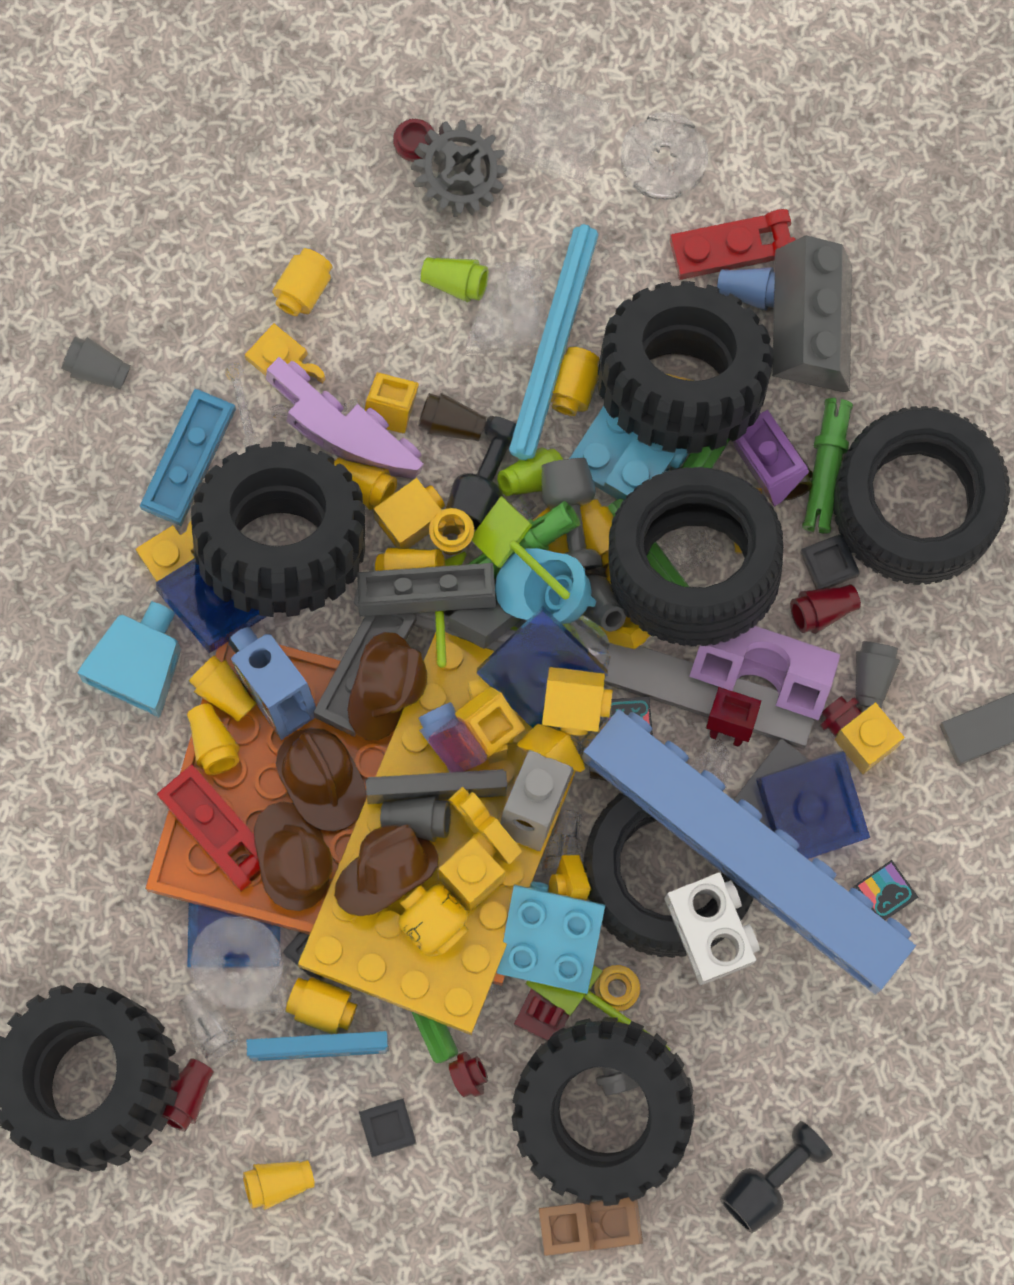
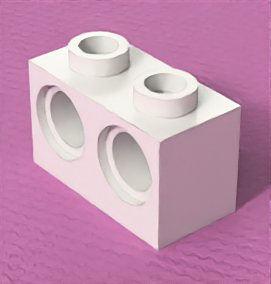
[664,872,760,986]

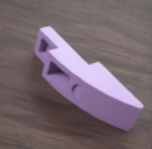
[266,357,424,479]

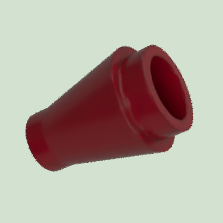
[790,584,861,634]
[163,1058,214,1132]

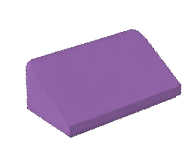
[733,409,809,507]

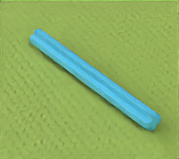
[509,224,598,461]

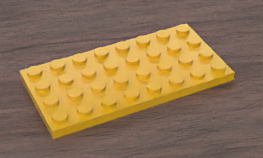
[298,632,592,1035]

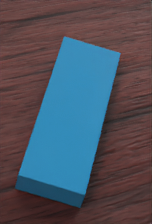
[140,388,236,526]
[246,1031,389,1062]

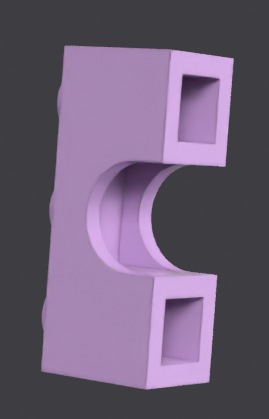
[689,626,840,720]

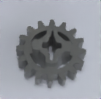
[411,119,507,217]

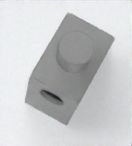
[500,750,574,852]

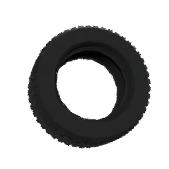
[833,406,1010,585]
[608,467,784,647]
[583,793,754,958]

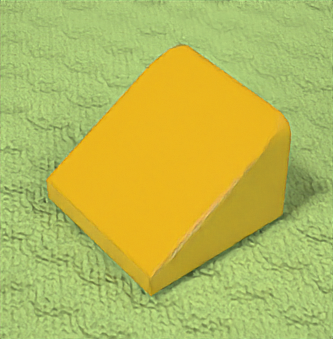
[365,372,419,434]
[455,687,525,757]
[517,724,585,773]

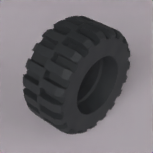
[597,281,774,454]
[191,441,365,617]
[0,983,179,1172]
[511,1017,695,1206]

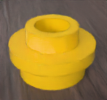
[594,965,640,1012]

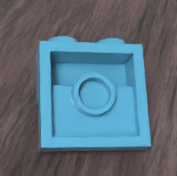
[569,406,688,500]

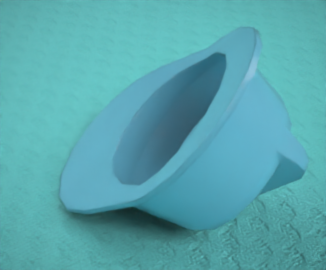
[495,548,596,625]

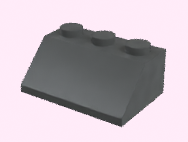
[772,235,852,392]

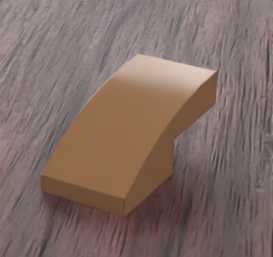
[539,1197,643,1256]

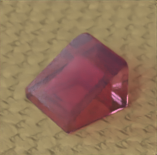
[428,718,488,772]

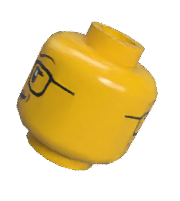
[399,884,468,955]

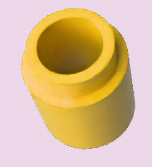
[272,248,333,317]
[551,347,600,416]
[580,499,614,569]
[285,977,358,1034]

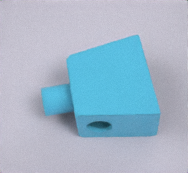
[77,601,181,717]

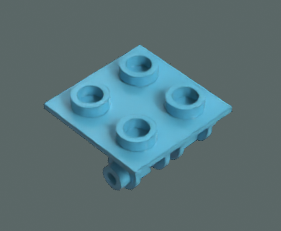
[497,882,606,994]

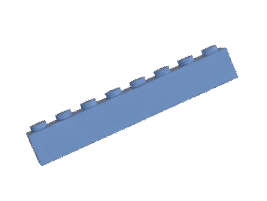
[582,709,916,995]

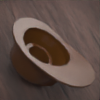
[347,632,427,741]
[276,728,366,831]
[254,802,333,911]
[334,825,439,916]

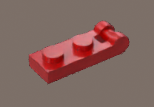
[670,209,796,280]
[157,764,260,892]

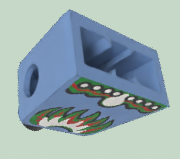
[228,627,316,740]

